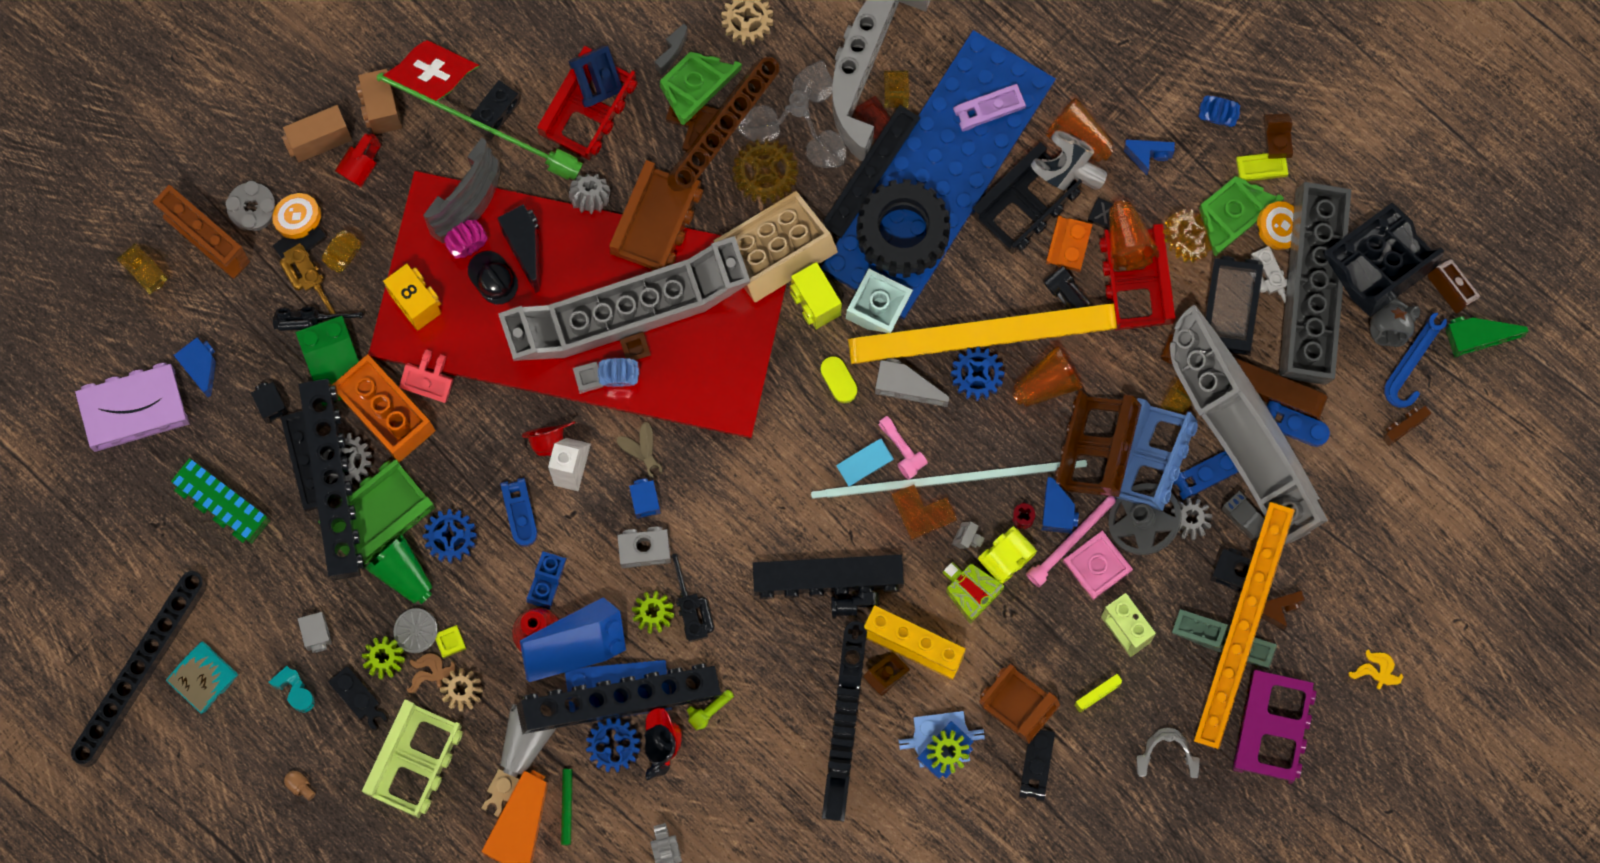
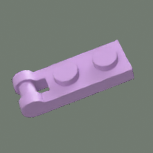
[953,84,1026,131]

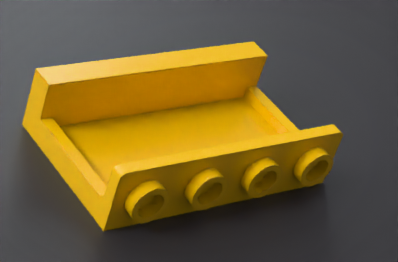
[864,605,966,680]

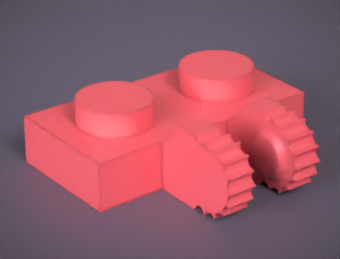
[399,350,454,403]

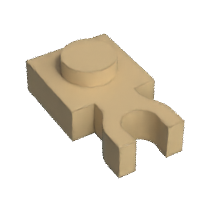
[482,769,519,818]

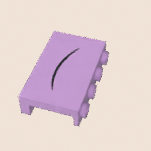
[75,363,190,452]

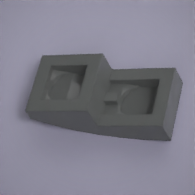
[654,24,688,75]

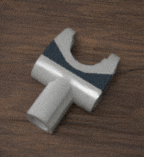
[1031,131,1107,190]

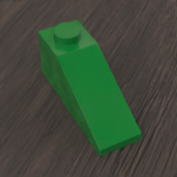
[1445,317,1529,358]

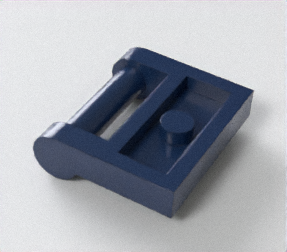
[568,46,622,107]

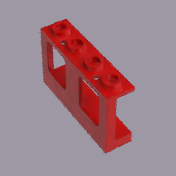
[537,46,638,161]
[1099,224,1175,330]

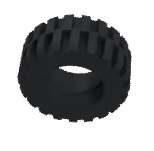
[856,179,950,278]

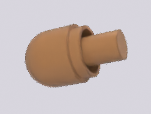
[284,771,316,801]

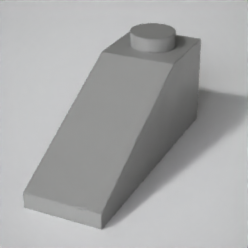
[875,358,949,407]

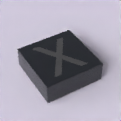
[1088,198,1120,231]

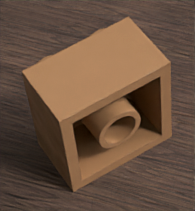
[356,69,402,135]

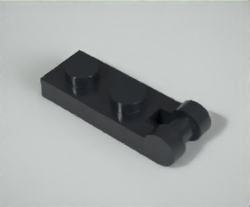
[1019,730,1055,802]

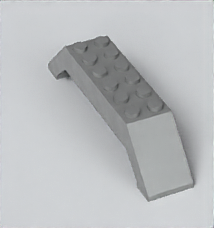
[498,236,751,361]

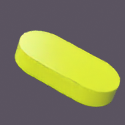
[821,357,857,403]

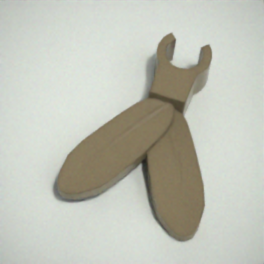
[617,422,663,479]

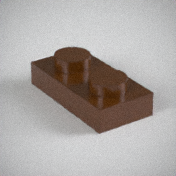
[1383,405,1432,446]

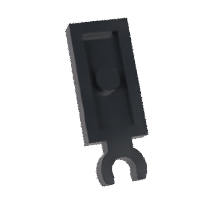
[328,666,388,731]

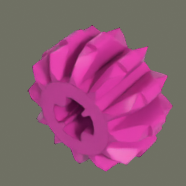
[444,220,488,258]

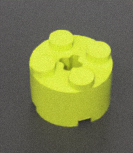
[978,526,1037,584]

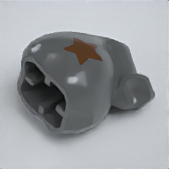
[1370,298,1420,347]

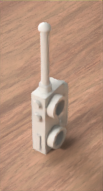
[1250,246,1287,303]

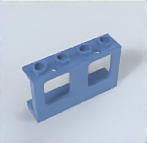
[1113,398,1198,511]

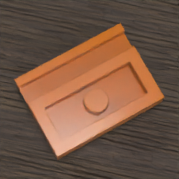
[1046,215,1093,272]

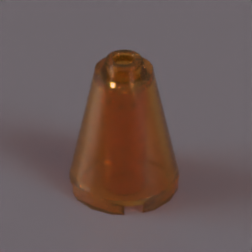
[1046,98,1114,162]
[1109,200,1159,271]
[1012,346,1083,407]

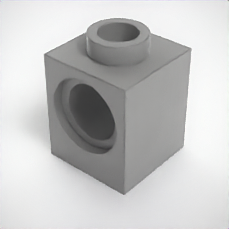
[298,612,332,653]

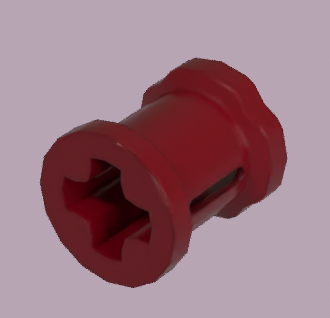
[1012,503,1036,530]

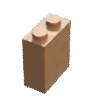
[282,105,352,163]

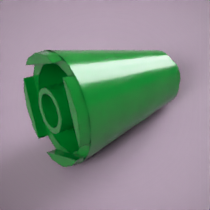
[365,535,432,604]

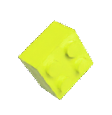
[789,262,842,329]

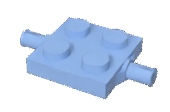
[898,711,985,768]

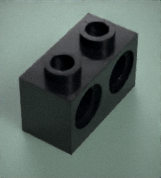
[470,80,520,139]

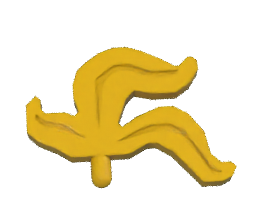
[1348,649,1403,689]

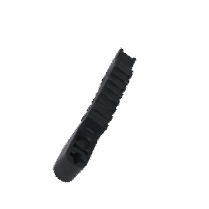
[822,621,867,822]

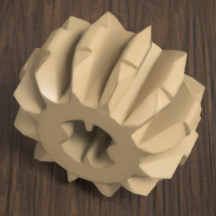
[440,668,483,712]

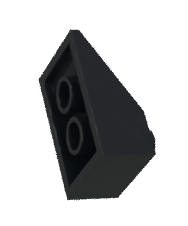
[497,204,540,293]

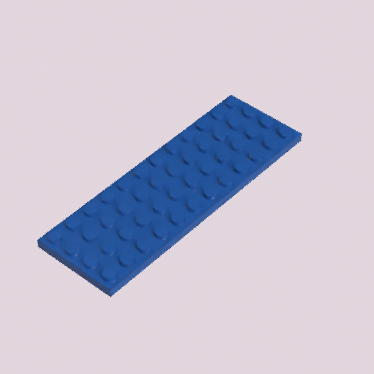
[821,30,1056,320]

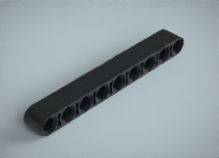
[71,571,206,767]

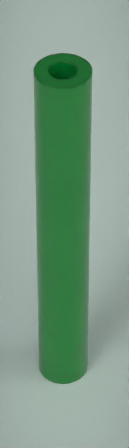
[561,769,572,846]

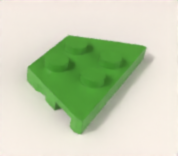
[660,52,742,125]
[1199,176,1284,256]

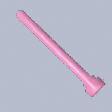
[1026,496,1116,587]

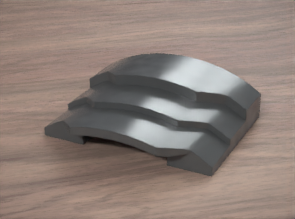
[423,138,500,243]

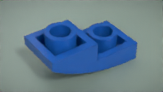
[527,551,566,609]

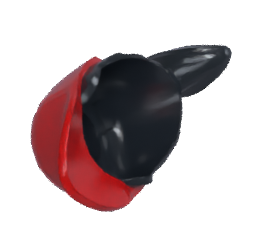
[644,707,682,781]

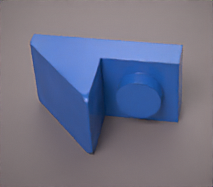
[1124,140,1175,175]

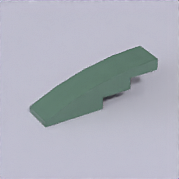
[1172,609,1277,670]

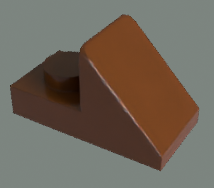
[1263,114,1293,159]
[1261,591,1305,630]
[863,652,910,696]

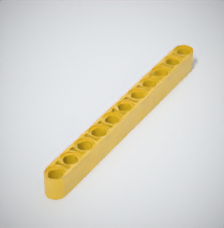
[848,304,1117,364]

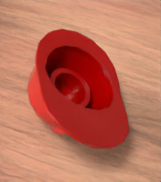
[522,421,575,456]

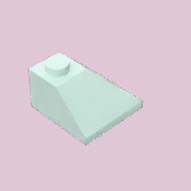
[846,269,913,333]

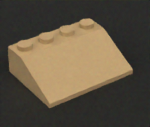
[714,191,838,302]

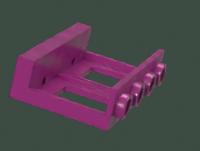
[1232,670,1317,784]

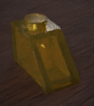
[117,243,168,295]

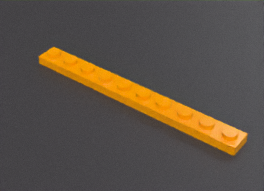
[1194,502,1295,749]

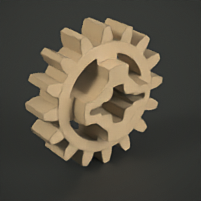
[721,0,773,45]

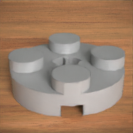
[226,181,276,231]

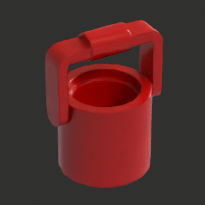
[335,133,381,188]

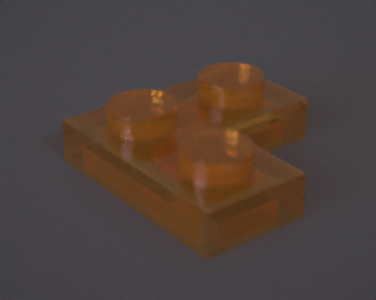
[891,485,957,541]

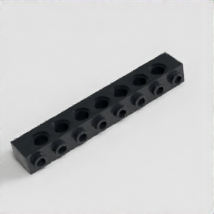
[299,379,364,581]
[516,663,721,735]

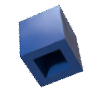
[629,479,661,519]

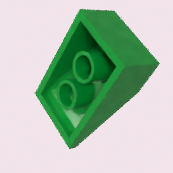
[295,316,359,406]

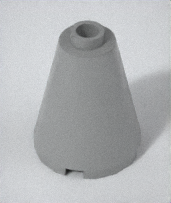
[500,704,557,777]

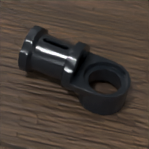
[831,592,880,619]

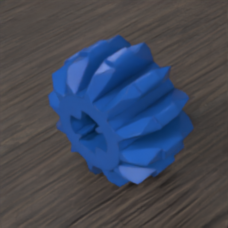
[1199,96,1240,127]

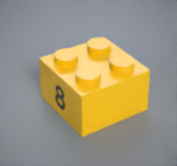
[383,264,441,331]

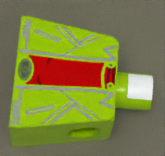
[943,562,1004,624]

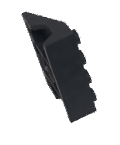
[1323,202,1444,317]

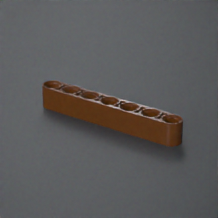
[667,57,779,192]
[1160,334,1328,420]

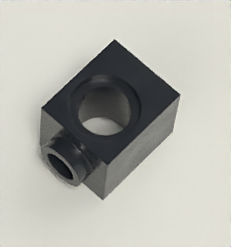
[251,382,288,424]

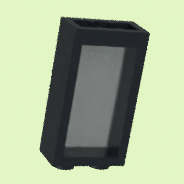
[1205,256,1264,356]

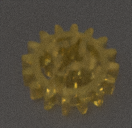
[1163,209,1212,263]

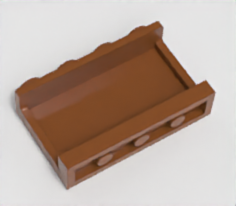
[609,160,703,270]
[152,185,250,279]

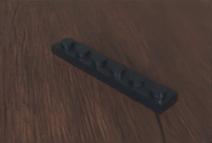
[822,105,920,239]

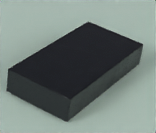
[273,226,327,259]

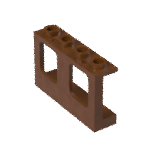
[1055,390,1142,497]

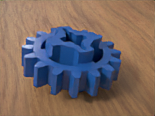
[951,347,1005,401]
[423,509,478,564]

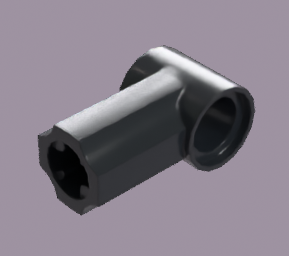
[1042,265,1090,309]

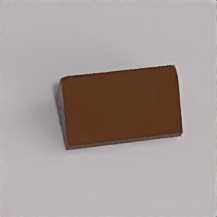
[1428,259,1481,314]

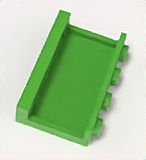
[318,460,436,569]

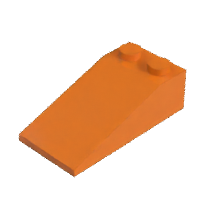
[331,354,436,463]

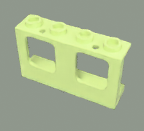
[362,700,463,818]

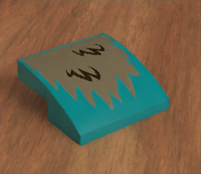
[166,641,239,714]

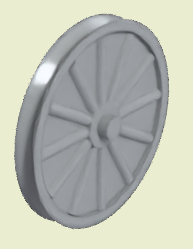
[393,608,438,653]

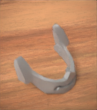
[1137,728,1200,778]

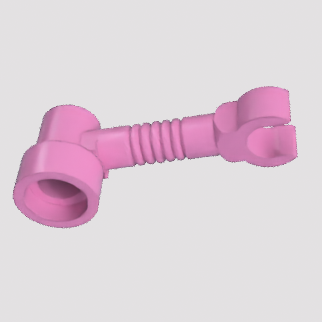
[878,416,928,480]

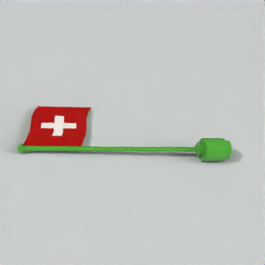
[376,40,583,181]

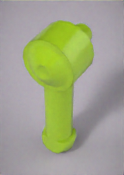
[686,690,734,731]

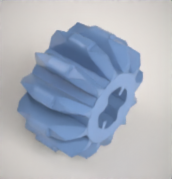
[598,358,639,387]

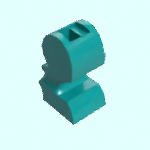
[268,666,315,713]

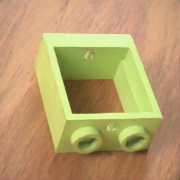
[1101,593,1156,657]

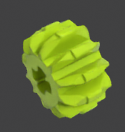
[632,591,674,634]
[362,636,405,680]
[926,731,969,773]

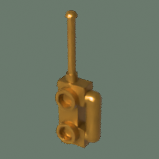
[280,244,336,314]

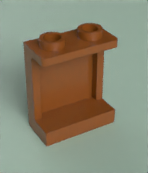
[979,664,1060,744]

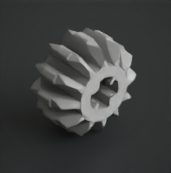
[569,173,610,214]
[1171,498,1212,540]

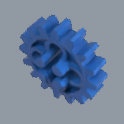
[586,718,641,773]

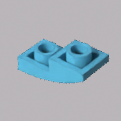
[836,439,894,486]

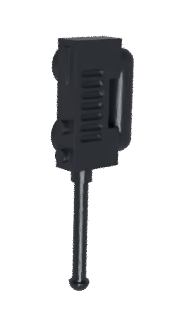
[273,306,364,331]
[671,553,715,643]

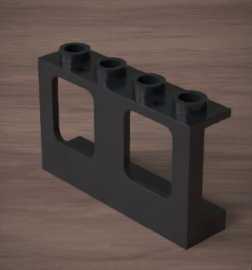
[971,142,1082,254]

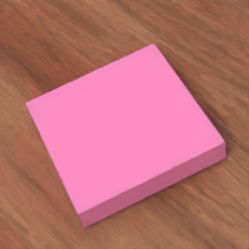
[1063,530,1133,600]

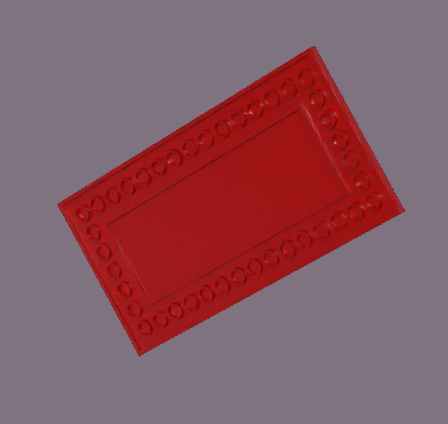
[368,171,787,439]

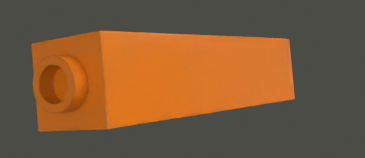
[481,770,548,863]

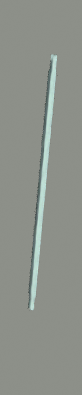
[811,460,1087,499]

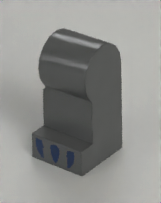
[1221,491,1265,540]

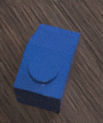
[174,337,216,398]
[1041,477,1079,534]

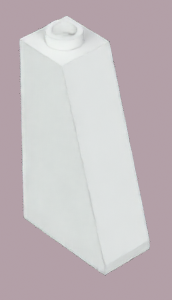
[548,438,591,491]

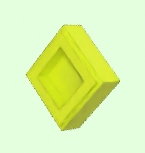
[435,625,466,659]

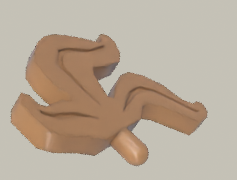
[407,653,456,693]

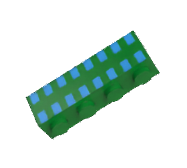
[171,458,270,544]

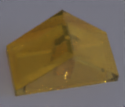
[884,71,909,108]
[1160,379,1193,427]

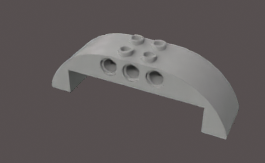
[832,0,931,161]

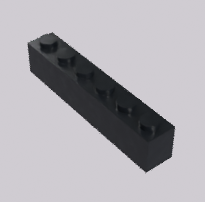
[752,554,904,600]

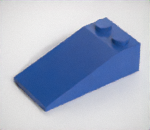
[520,597,626,682]
[565,660,672,719]

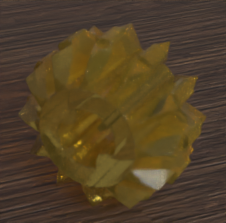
[322,230,361,273]

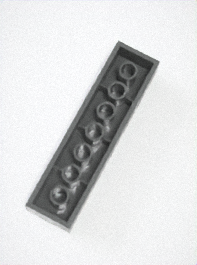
[1279,182,1352,385]

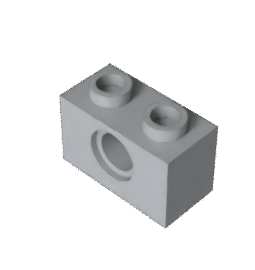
[617,527,671,569]

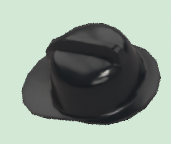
[468,251,518,304]

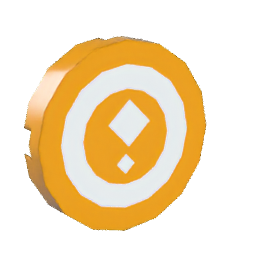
[272,193,321,239]
[1257,201,1294,250]

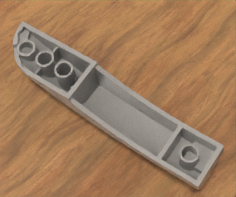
[1170,305,1328,545]

